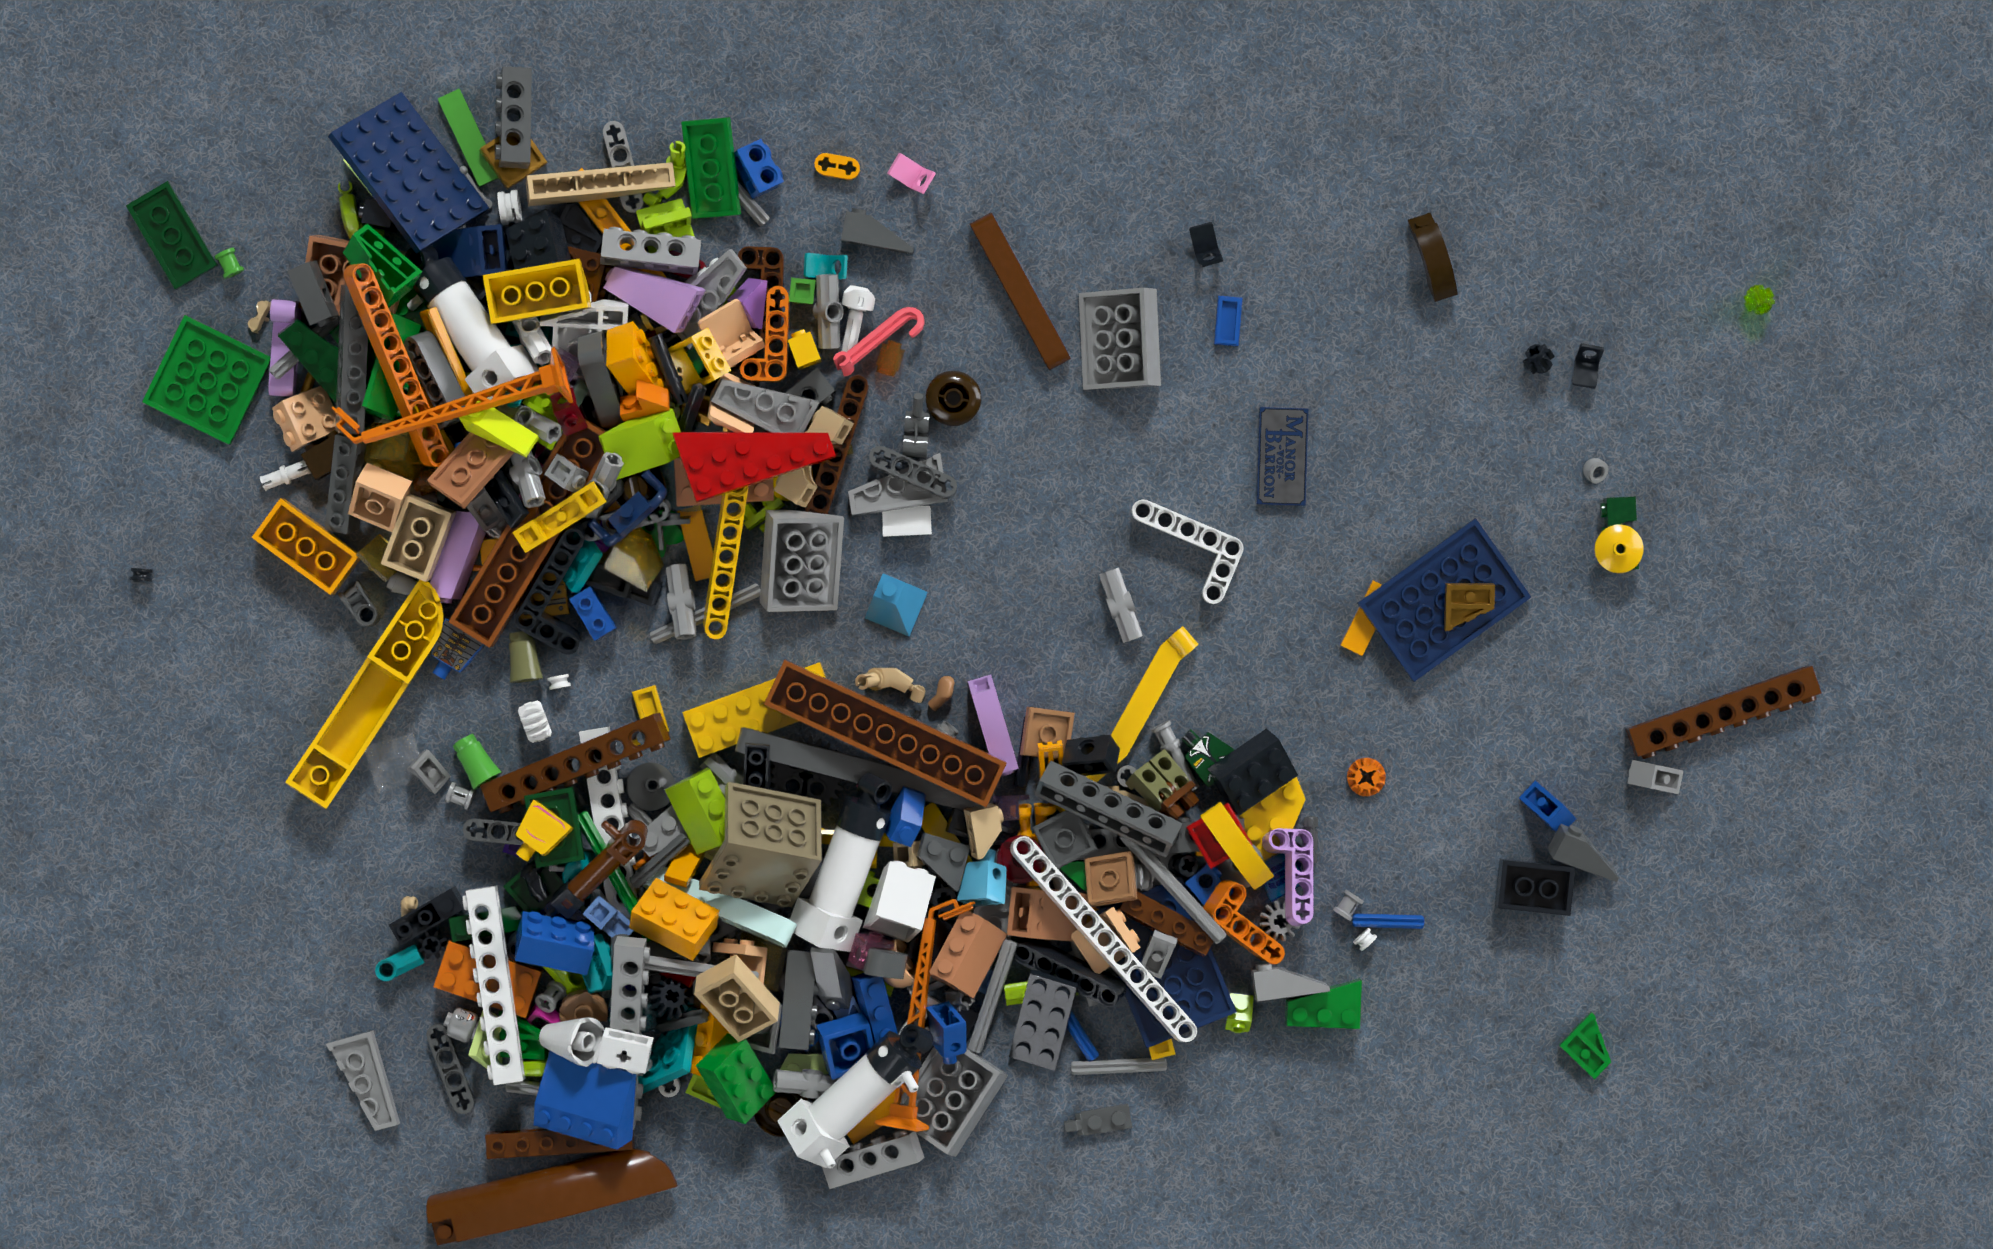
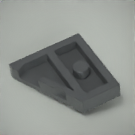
[916,833,970,892]

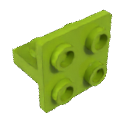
[636,198,695,254]

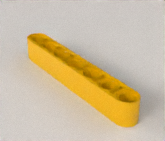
[703,486,748,639]

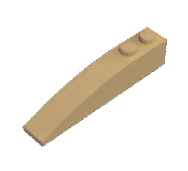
[525,162,676,206]

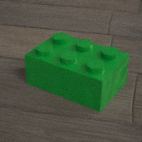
[696,1033,776,1124]

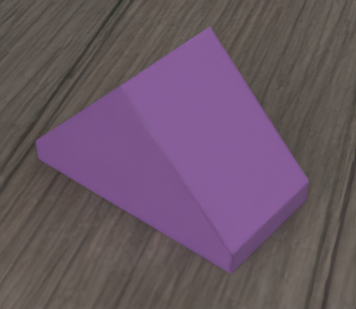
[727,278,767,329]

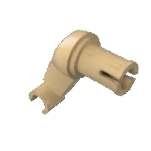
[855,668,925,703]

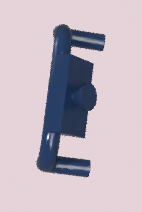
[587,470,667,547]

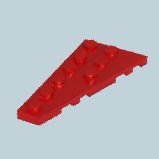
[672,432,836,503]

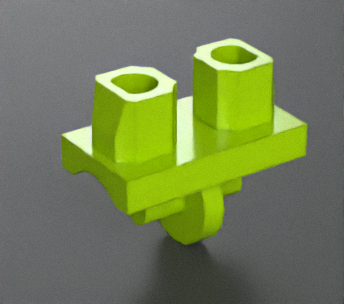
[744,495,785,533]

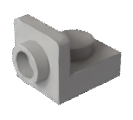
[544,454,589,493]

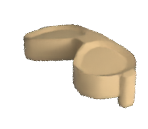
[248,300,271,334]

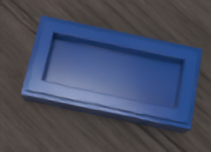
[1214,296,1242,346]

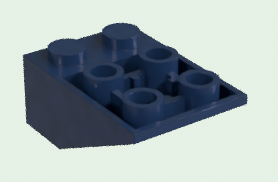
[433,224,508,279]

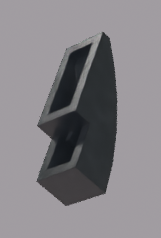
[585,562,663,606]

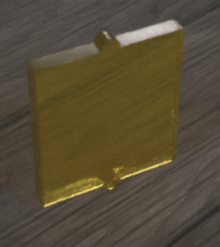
[356,534,398,582]

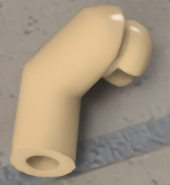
[401,896,418,917]

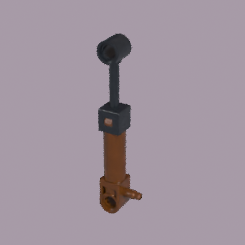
[506,820,648,962]

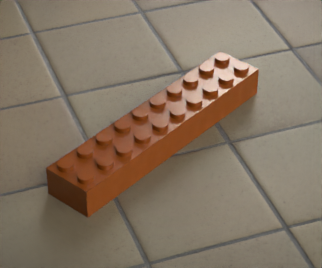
[449,417,607,648]
[764,659,1007,807]

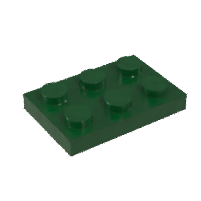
[524,787,586,868]

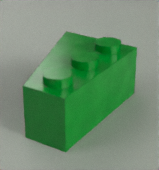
[343,224,422,308]
[1285,978,1362,1029]

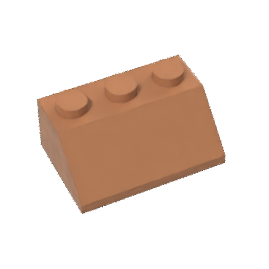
[929,911,1007,999]

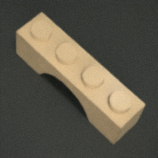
[774,406,854,508]

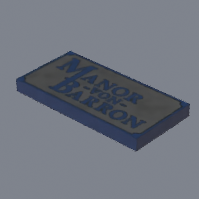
[1257,407,1308,506]

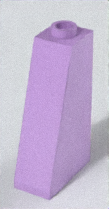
[603,266,706,333]
[430,511,486,604]
[968,675,1019,776]

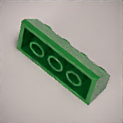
[362,313,424,421]

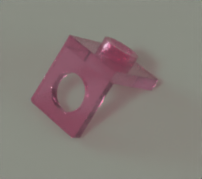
[848,932,895,969]

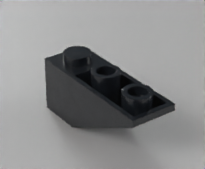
[743,743,771,790]
[389,886,464,946]

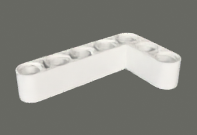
[1131,500,1243,604]

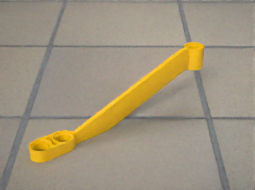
[1056,626,1198,813]

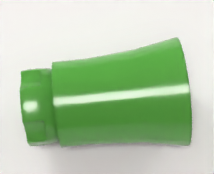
[453,734,503,790]

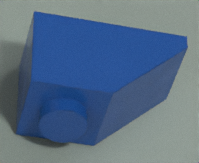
[1519,781,1576,833]
[885,786,926,847]

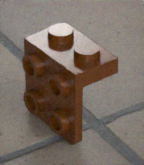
[568,246,615,303]

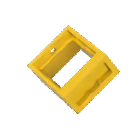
[668,328,731,394]

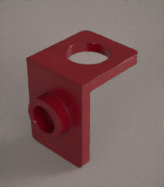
[550,388,588,436]

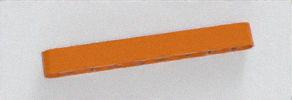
[343,263,449,467]

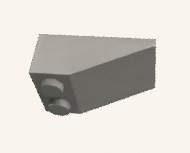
[1250,962,1330,1002]

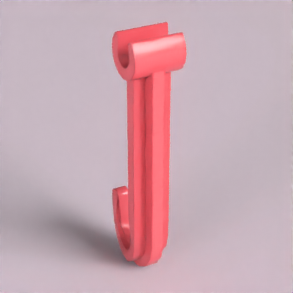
[833,307,925,377]

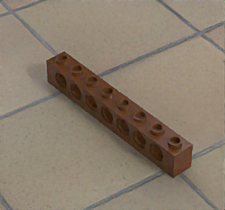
[1626,666,1822,759]
[480,713,671,814]

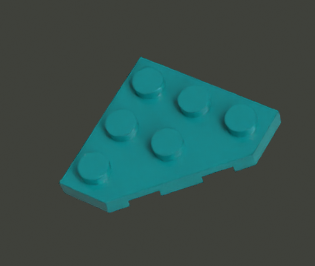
[639,1006,698,1094]

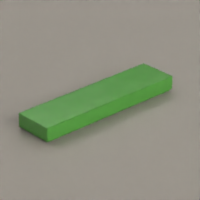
[438,89,499,187]

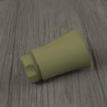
[509,631,544,683]

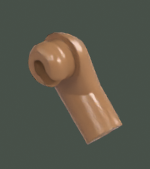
[928,676,955,711]

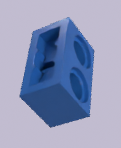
[734,139,784,199]
[569,586,617,641]
[1184,863,1233,917]

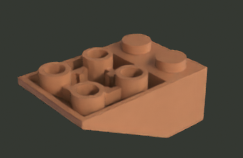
[1007,885,1088,941]

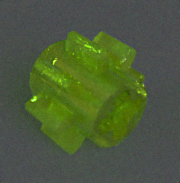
[1744,285,1775,315]

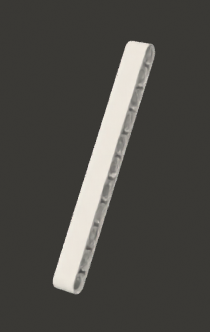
[1010,836,1197,1042]

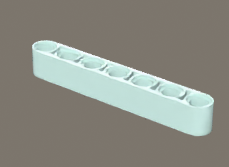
[643,867,797,947]

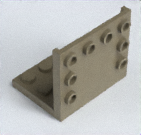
[699,782,822,907]

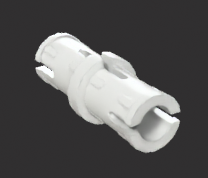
[260,460,311,491]

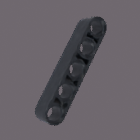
[1013,937,1127,1007]

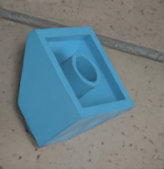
[865,573,928,636]

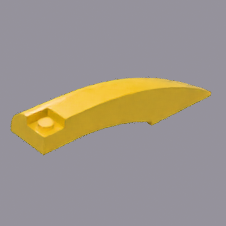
[285,579,443,809]

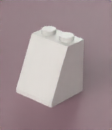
[863,861,936,942]

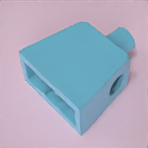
[957,849,1007,907]

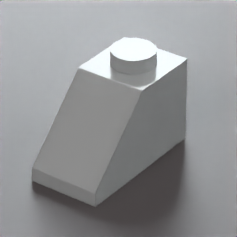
[1627,760,1683,794]

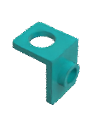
[803,253,848,280]

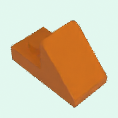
[620,380,669,421]

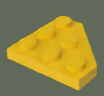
[1234,777,1306,861]

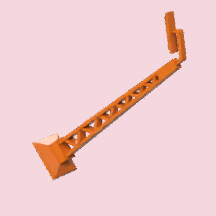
[332,347,573,444]
[874,899,975,1132]

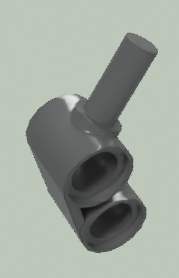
[902,393,930,458]

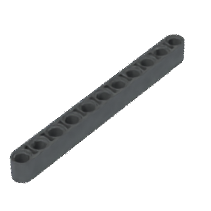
[735,727,996,811]

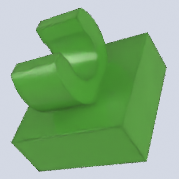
[789,277,816,305]

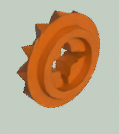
[1347,758,1386,796]

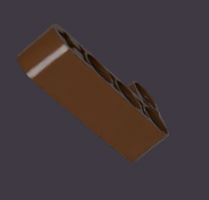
[738,246,785,343]

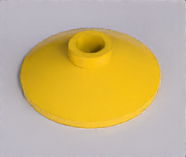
[1594,525,1643,573]

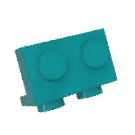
[582,934,613,994]

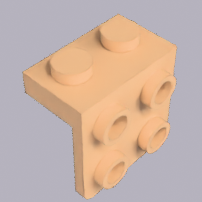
[698,299,765,368]
[708,373,754,433]
[272,386,336,452]
[1071,907,1141,974]
[712,938,768,985]

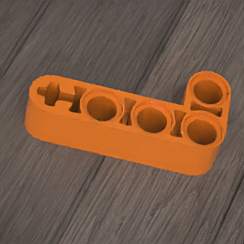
[740,286,789,382]
[1203,879,1285,964]

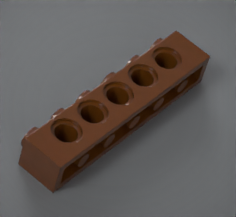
[485,1128,635,1159]

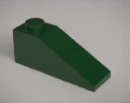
[449,905,524,942]

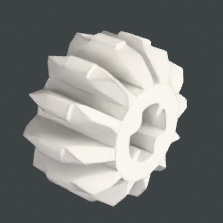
[518,701,552,743]

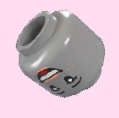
[443,1007,479,1043]

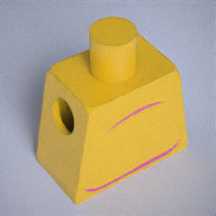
[516,800,574,862]

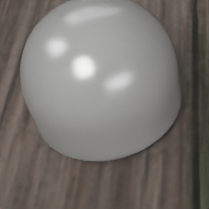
[1583,458,1608,484]

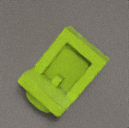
[1225,993,1254,1033]

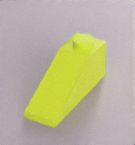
[459,401,539,457]

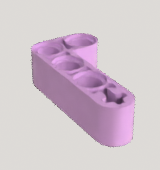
[269,299,302,397]
[1262,828,1313,926]

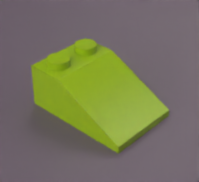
[598,408,681,480]

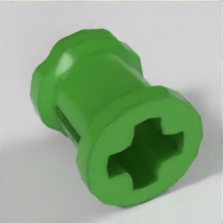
[214,247,244,279]

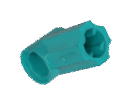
[375,944,425,981]

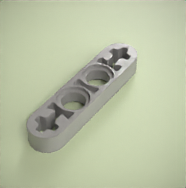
[603,121,644,214]

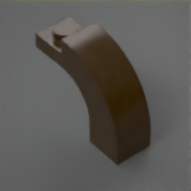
[1408,212,1458,302]

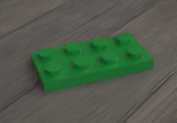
[681,117,741,219]

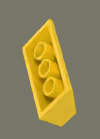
[483,259,592,324]

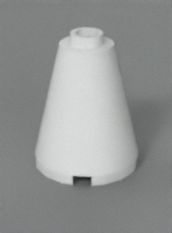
[539,1017,604,1067]

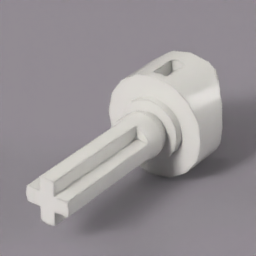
[841,285,875,352]

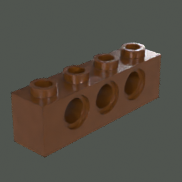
[1119,891,1214,958]

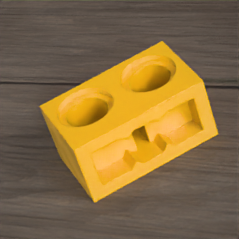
[788,329,822,370]

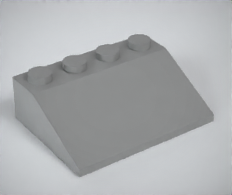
[1079,288,1161,390]
[760,510,844,612]
[901,1047,1008,1157]

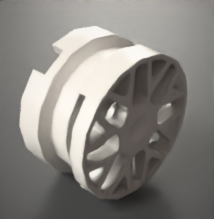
[497,190,522,226]

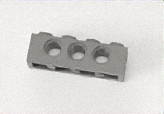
[600,227,701,275]
[822,1129,925,1189]

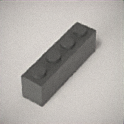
[779,948,819,1050]

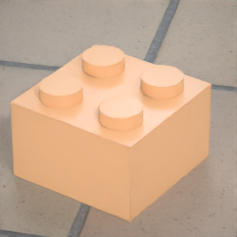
[348,463,412,532]

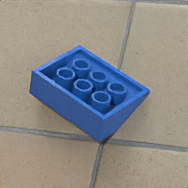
[534,1051,636,1149]

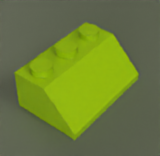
[664,767,725,855]

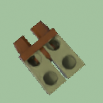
[1125,749,1200,820]

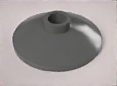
[627,762,675,811]

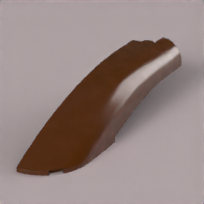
[426,1148,678,1246]

